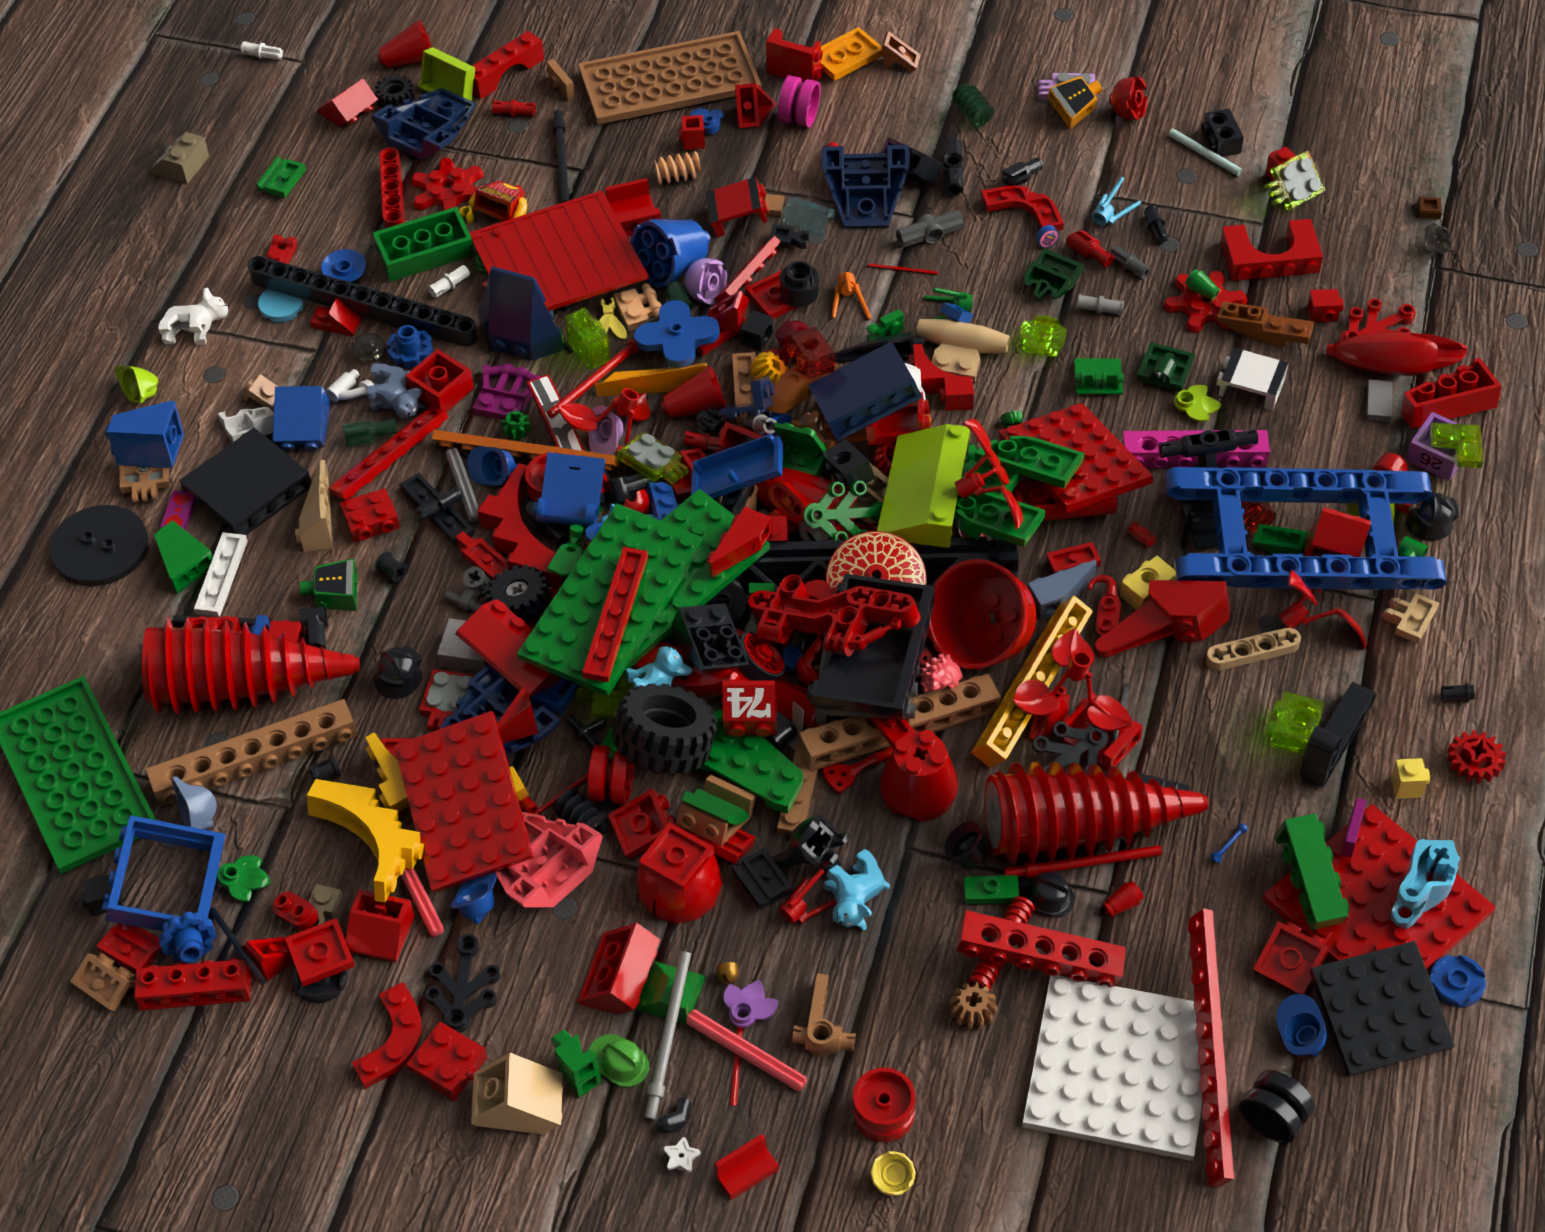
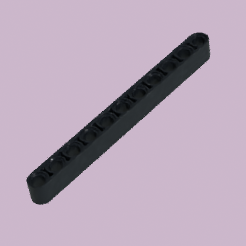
[247,256,477,347]

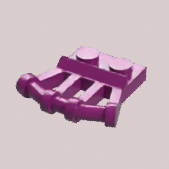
[473,363,541,420]

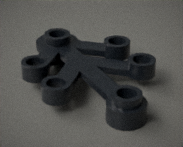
[1031,722,1108,773]
[425,934,501,1033]

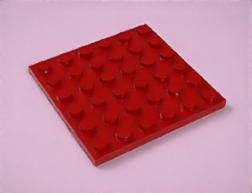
[1262,804,1496,971]

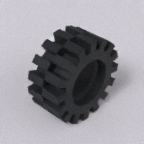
[375,74,415,109]

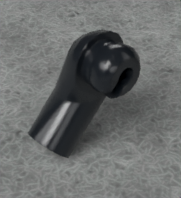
[656,1098,691,1133]

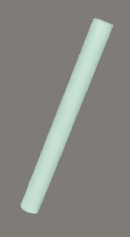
[1168,128,1243,176]

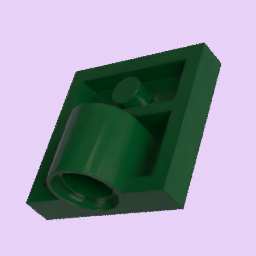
[1137,342,1195,392]

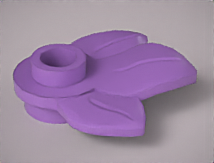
[724,980,779,1028]

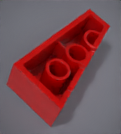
[1401,357,1502,429]

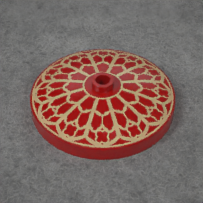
[826,531,926,595]

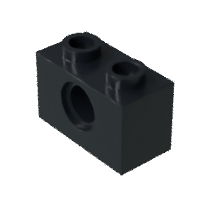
[821,439,875,491]

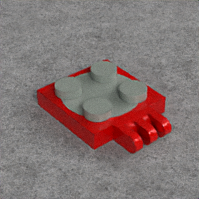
[419,669,475,731]

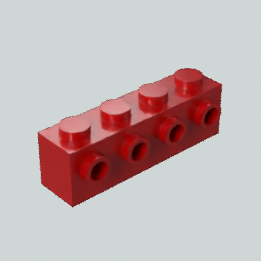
[135,958,252,1011]

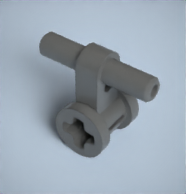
[444,567,490,612]

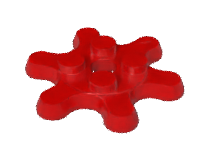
[412,158,484,211]
[1163,271,1247,333]

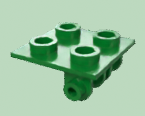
[1074,358,1124,395]

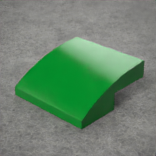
[681,788,749,825]

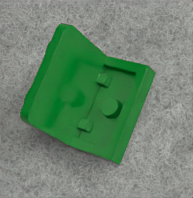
[772,422,827,477]

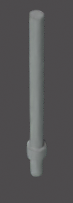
[645,951,691,1120]

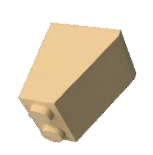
[471,1053,563,1135]

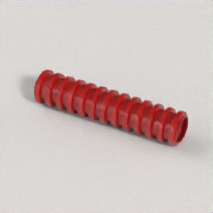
[968,896,1035,992]

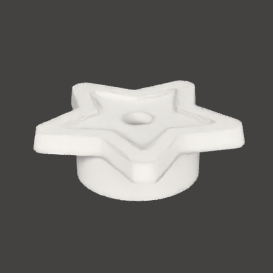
[664,1137,701,1172]

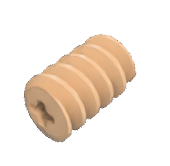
[654,151,701,185]

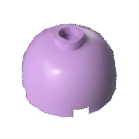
[685,258,727,305]

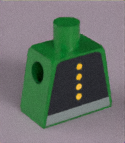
[300,559,358,611]

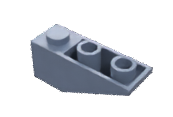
[1028,560,1097,620]

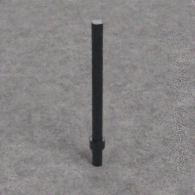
[552,110,570,203]

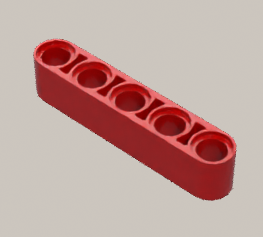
[379,148,405,229]

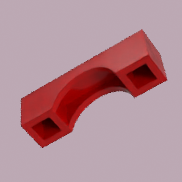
[472,31,544,100]

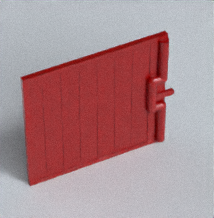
[469,190,649,311]

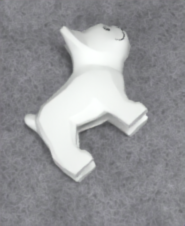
[158,288,228,345]

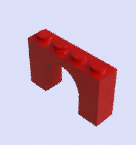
[1220,219,1323,281]

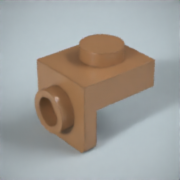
[242,374,278,408]

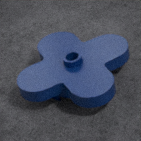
[634,300,720,368]

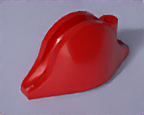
[1028,686,1070,743]

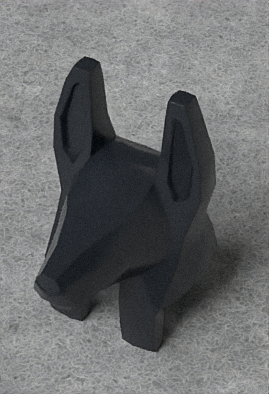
[772,814,850,873]

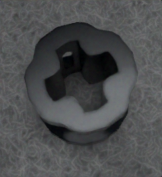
[375,551,408,582]
[308,755,341,781]

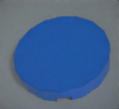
[1430,955,1486,1008]

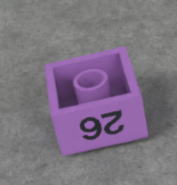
[1406,412,1476,481]

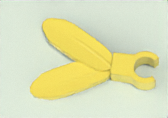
[592,297,627,342]

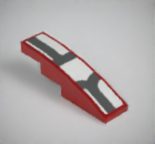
[527,374,584,451]

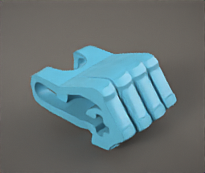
[1391,839,1460,929]

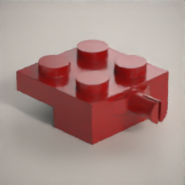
[406,1022,487,1101]

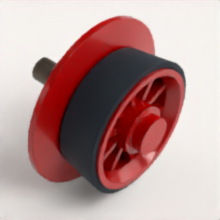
[730,632,785,682]

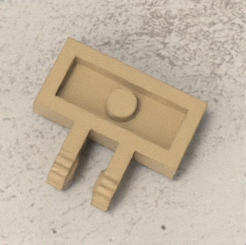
[1382,593,1439,644]

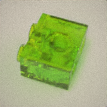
[565,307,610,370]
[1267,691,1325,755]

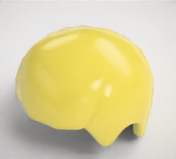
[870,1151,916,1196]

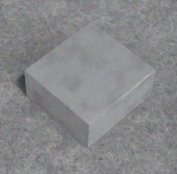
[437,618,489,672]

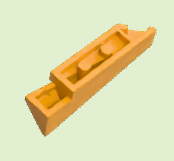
[595,363,707,397]

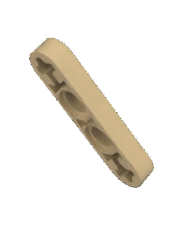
[1206,628,1301,671]

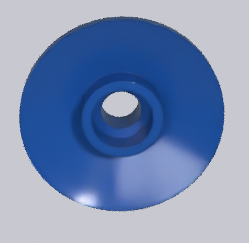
[321,249,366,282]

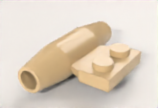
[916,319,1010,381]

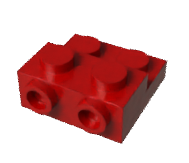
[339,488,400,543]
[608,788,680,860]
[1253,921,1329,995]

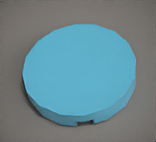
[258,289,304,323]

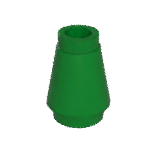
[1185,269,1220,300]

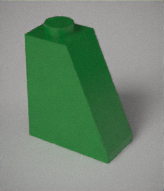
[154,520,213,594]

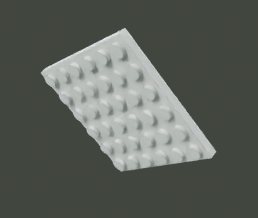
[1022,975,1202,1161]

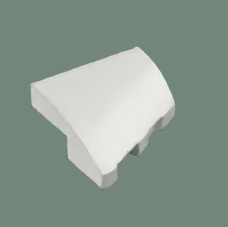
[218,407,274,442]

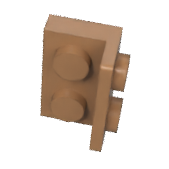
[70,953,136,1011]

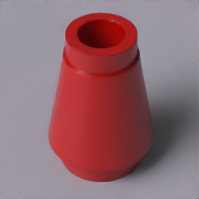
[1102,881,1144,917]

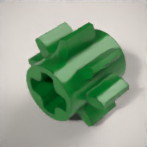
[501,411,531,440]

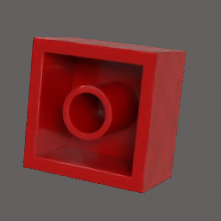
[405,349,474,412]

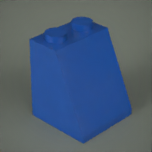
[273,386,331,451]
[105,401,184,468]

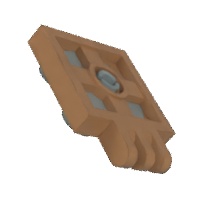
[119,465,170,503]

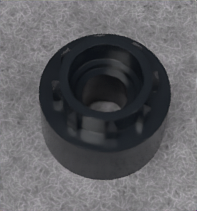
[780,261,819,307]

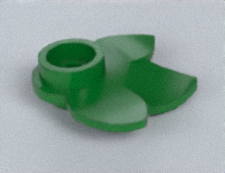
[217,855,271,902]

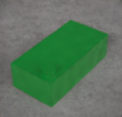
[373,207,474,282]

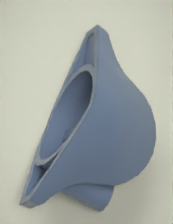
[171,776,217,830]

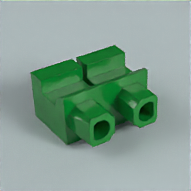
[551,1029,602,1098]

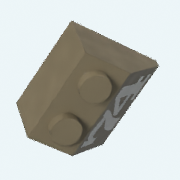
[150,132,209,184]

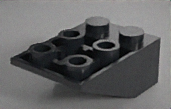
[671,603,750,671]

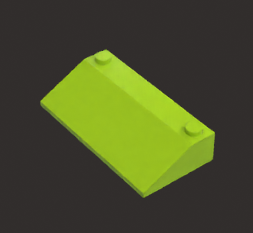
[877,424,970,548]

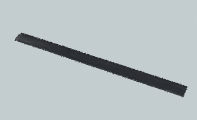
[1110,683,1130,744]

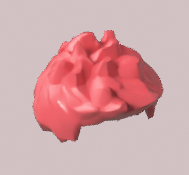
[920,653,963,693]

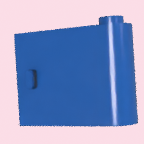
[532,452,605,528]

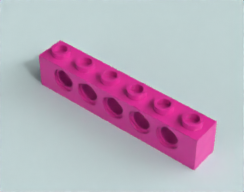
[1122,430,1270,469]

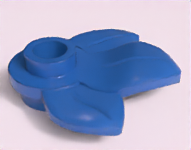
[690,108,723,134]

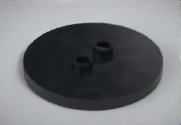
[50,505,149,586]

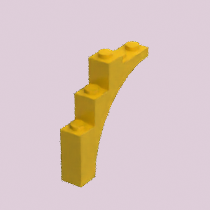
[365,732,529,813]
[307,779,424,902]

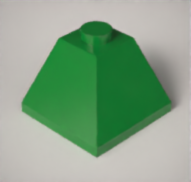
[635,961,706,1025]

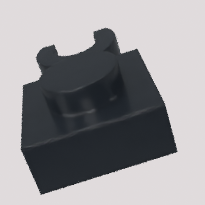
[768,224,809,249]

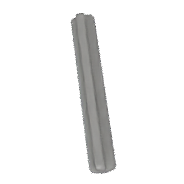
[446,447,480,523]

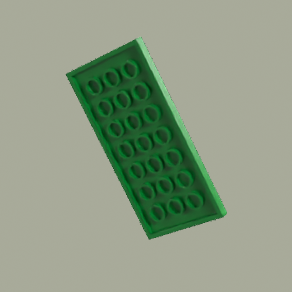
[626,488,770,669]
[517,503,705,697]
[0,676,156,874]

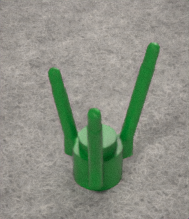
[924,288,973,319]

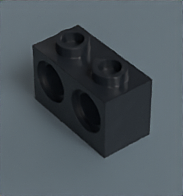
[1201,108,1244,157]

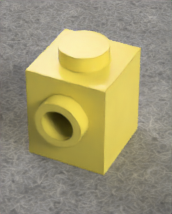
[1391,758,1430,799]

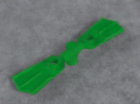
[547,505,603,578]

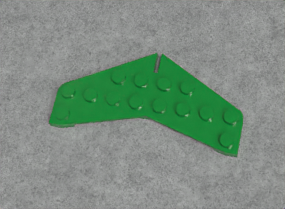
[601,710,804,813]

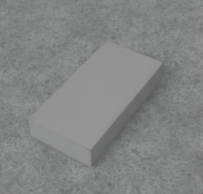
[1367,379,1393,422]

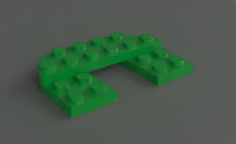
[953,436,1084,547]

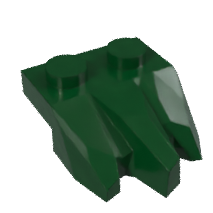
[1024,248,1084,302]

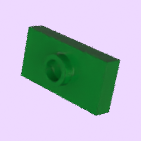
[964,875,1019,905]

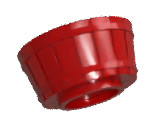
[928,559,1036,669]

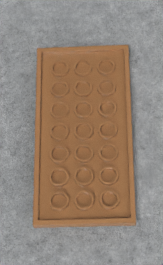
[578,31,762,125]

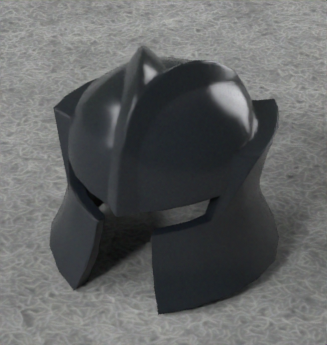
[1406,492,1460,541]
[374,645,423,699]

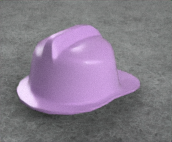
[588,405,623,455]

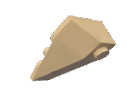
[295,460,333,552]

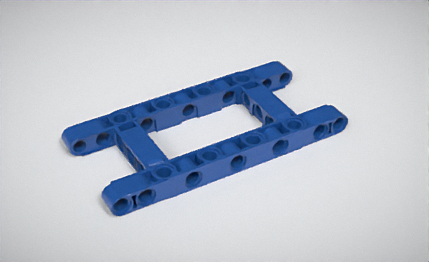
[1165,467,1447,590]

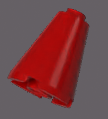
[376,20,433,68]
[660,366,727,418]

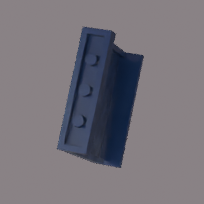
[808,341,923,442]

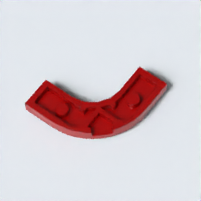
[981,185,1064,231]
[352,982,422,1089]

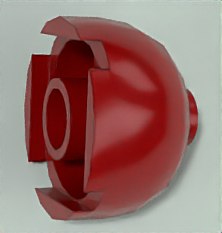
[1109,77,1148,120]

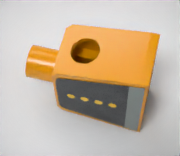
[1048,76,1103,129]

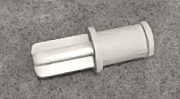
[241,41,283,60]
[428,265,470,299]

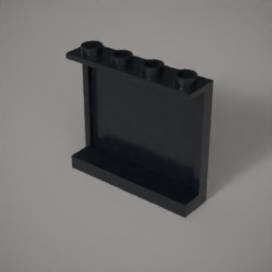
[180,428,312,535]

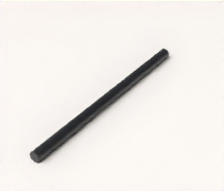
[209,907,266,985]

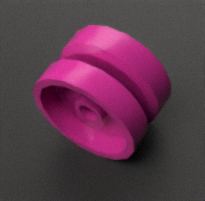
[778,75,821,128]

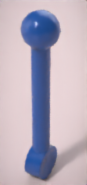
[1211,823,1248,863]

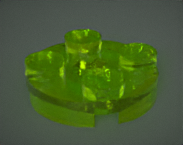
[1020,315,1066,357]

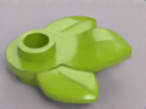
[1174,385,1221,422]

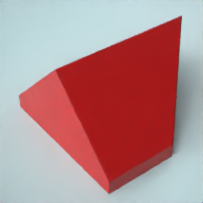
[735,83,777,128]
[707,291,750,332]
[497,688,538,743]
[242,937,293,981]

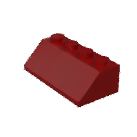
[455,599,561,697]

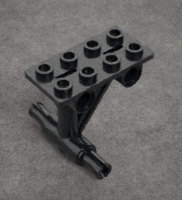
[1158,429,1259,549]

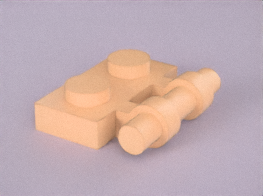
[614,283,662,331]

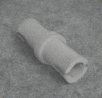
[1076,294,1124,316]
[744,414,777,434]

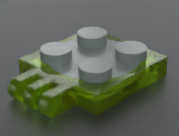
[1264,151,1326,210]
[616,432,689,484]

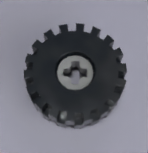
[486,565,552,625]

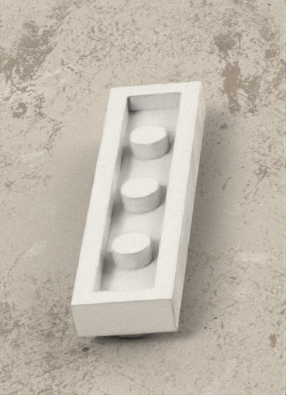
[194,532,248,617]

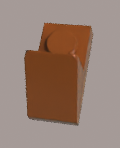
[882,31,921,73]

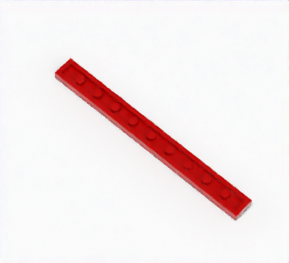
[1188,909,1234,1188]

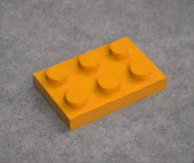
[821,27,883,81]

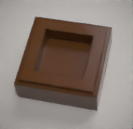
[1417,197,1442,219]

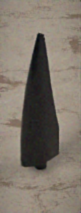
[825,331,925,362]

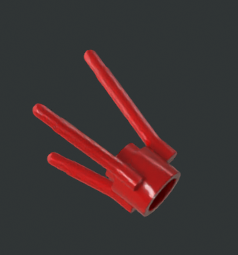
[779,869,837,924]

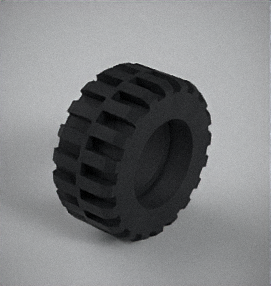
[612,683,717,775]

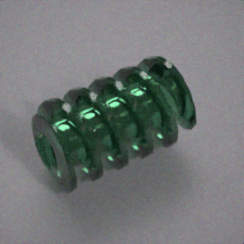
[952,84,995,128]

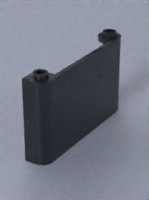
[807,574,935,719]

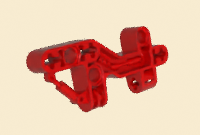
[748,575,921,656]

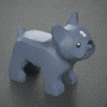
[367,363,426,419]

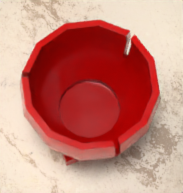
[636,822,722,924]

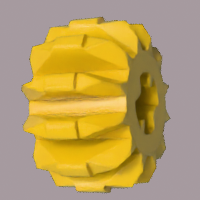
[749,351,789,385]

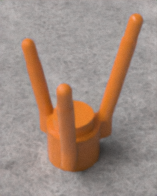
[831,272,871,320]

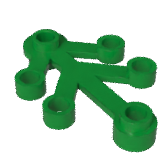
[802,481,883,541]

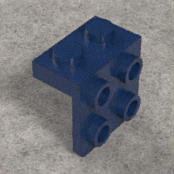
[718,377,775,418]

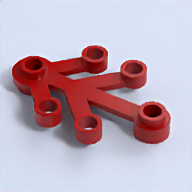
[1340,298,1416,341]

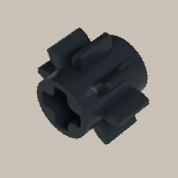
[695,408,725,436]

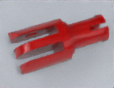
[1066,229,1114,268]

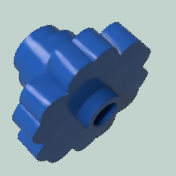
[387,325,433,368]
[159,912,216,963]

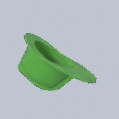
[588,1034,649,1087]

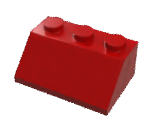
[577,923,660,1015]

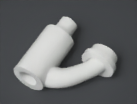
[326,369,374,402]

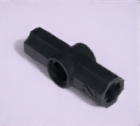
[943,137,963,197]

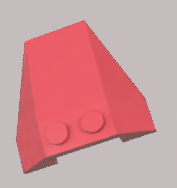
[495,812,602,907]

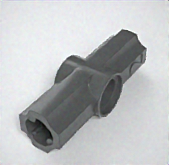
[895,210,964,248]

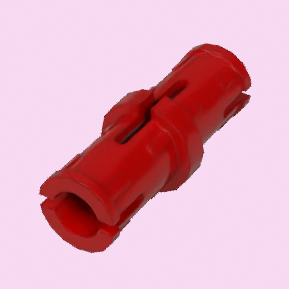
[492,100,536,117]

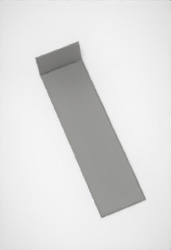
[788,701,804,750]

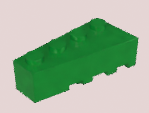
[1274,813,1349,930]

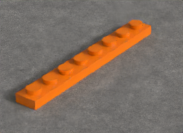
[432,430,620,471]

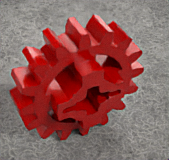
[1447,730,1506,784]

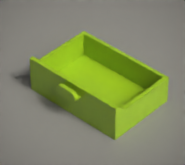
[417,47,475,101]

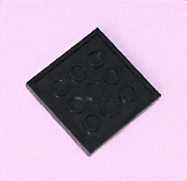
[1309,941,1455,1077]

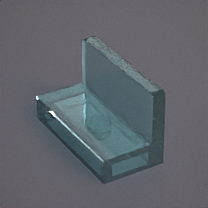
[783,196,836,234]

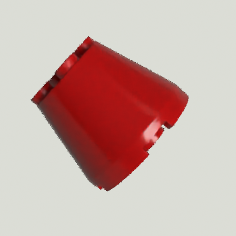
[880,730,958,821]

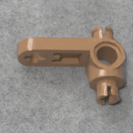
[792,973,856,1057]

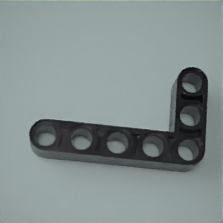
[1299,681,1377,787]

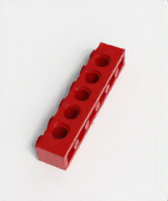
[955,910,1126,987]

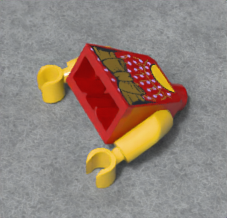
[459,181,527,223]

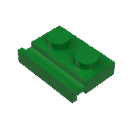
[256,156,306,199]

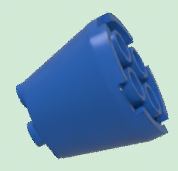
[631,219,710,287]

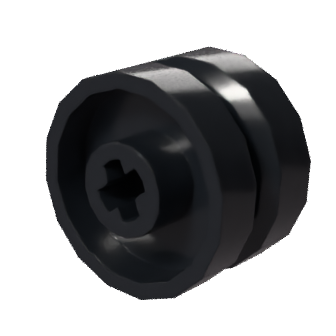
[1239,1070,1315,1144]

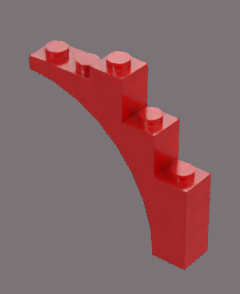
[477,463,568,589]

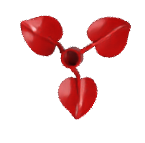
[558,388,651,470]
[955,419,1023,530]
[1279,570,1366,649]
[1013,628,1133,731]

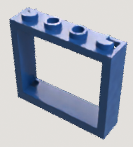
[102,815,226,931]

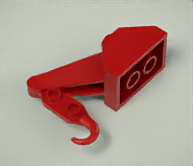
[1087,575,1231,658]

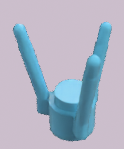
[1091,177,1141,226]

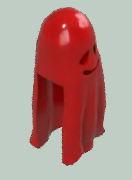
[756,467,858,540]

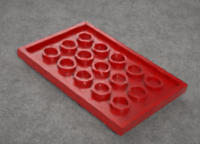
[999,403,1153,513]
[394,711,534,893]

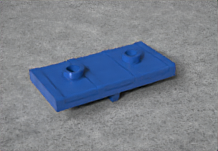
[691,434,783,499]

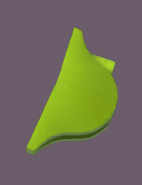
[114,365,158,403]

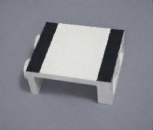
[1216,348,1288,411]

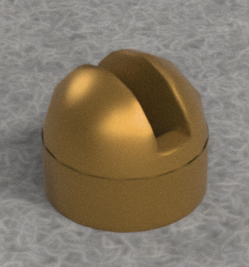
[716,962,739,984]

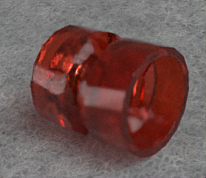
[1241,502,1276,532]

